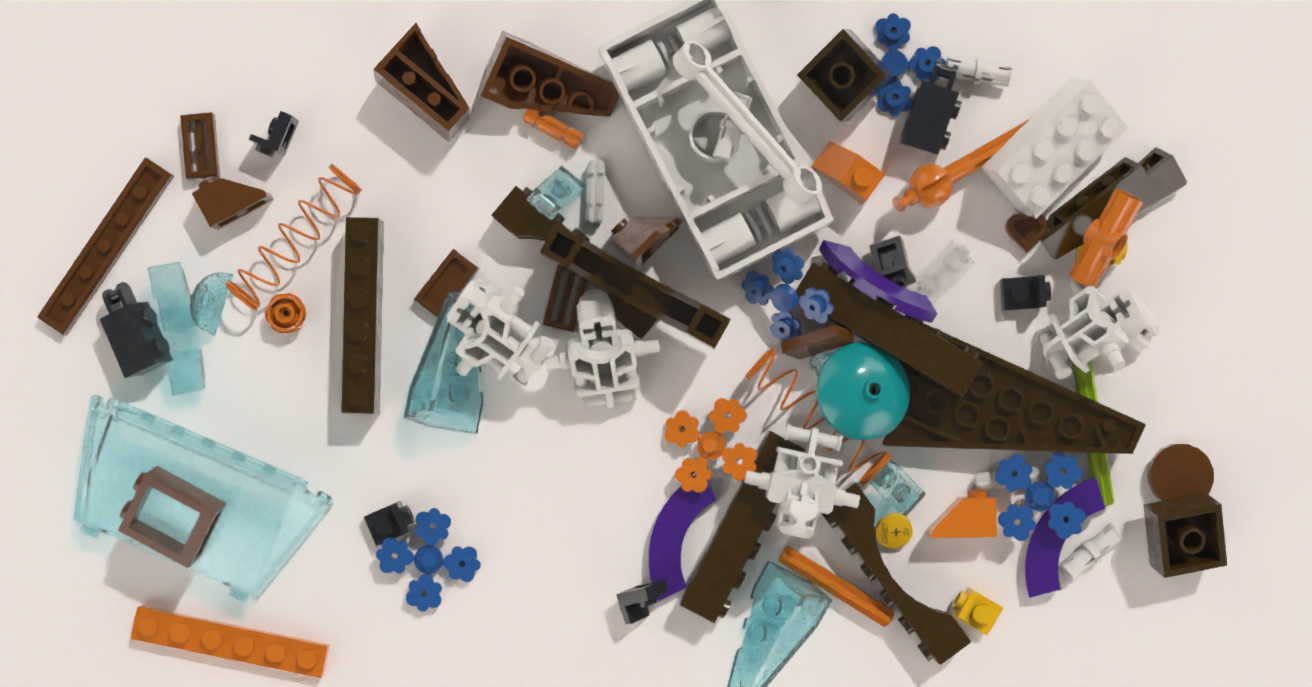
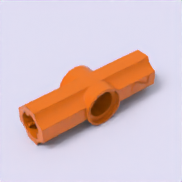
[1068,189,1143,288]

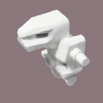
[446,279,555,387]
[1036,280,1160,379]
[545,289,660,409]
[744,424,860,539]

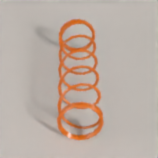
[225,164,363,311]
[745,347,891,485]

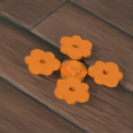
[664,398,758,493]

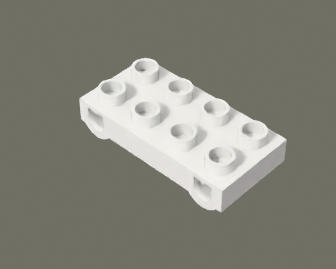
[597,0,834,283]

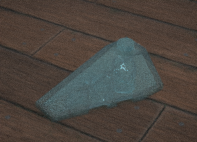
[403,291,483,434]
[727,561,832,687]

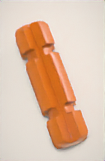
[523,109,583,149]

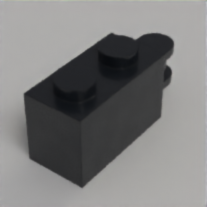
[898,59,962,155]
[100,282,173,379]

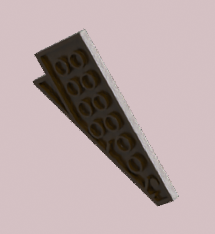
[870,323,1146,454]

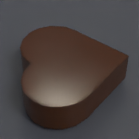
[1004,214,1048,253]

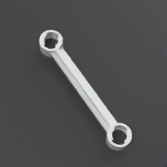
[672,41,822,205]

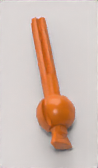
[892,119,1029,212]

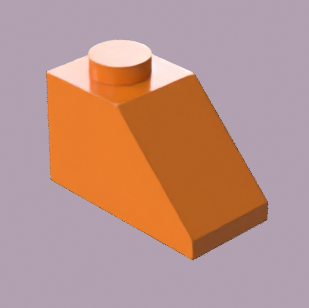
[811,141,886,204]
[926,490,997,538]

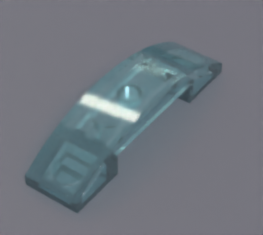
[147,262,206,395]

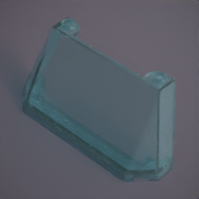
[73,394,334,603]

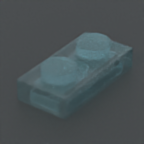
[527,166,586,220]
[869,459,926,517]

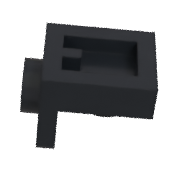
[248,111,299,158]
[870,235,916,288]
[1000,275,1051,311]
[364,501,415,546]
[616,579,668,625]

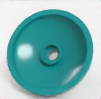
[816,342,910,441]

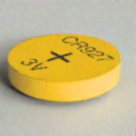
[875,513,913,548]

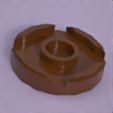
[1147,444,1214,501]

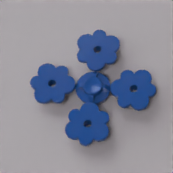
[875,13,946,117]
[741,248,834,342]
[995,452,1086,541]
[376,508,481,612]

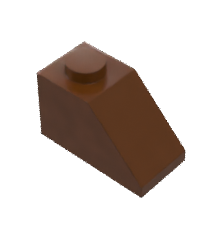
[192,177,274,230]

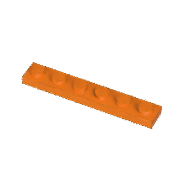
[130,606,330,678]

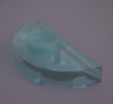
[190,272,233,336]

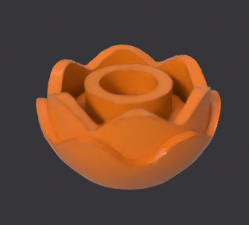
[265,293,306,333]

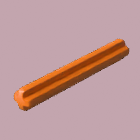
[778,546,894,627]

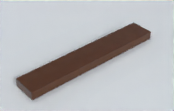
[37,157,174,336]

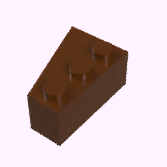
[373,23,470,142]

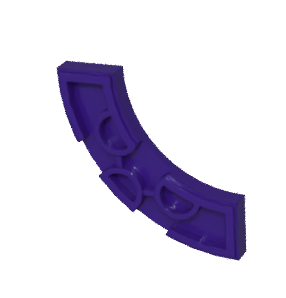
[819,240,938,323]
[649,474,717,602]
[1025,477,1105,598]

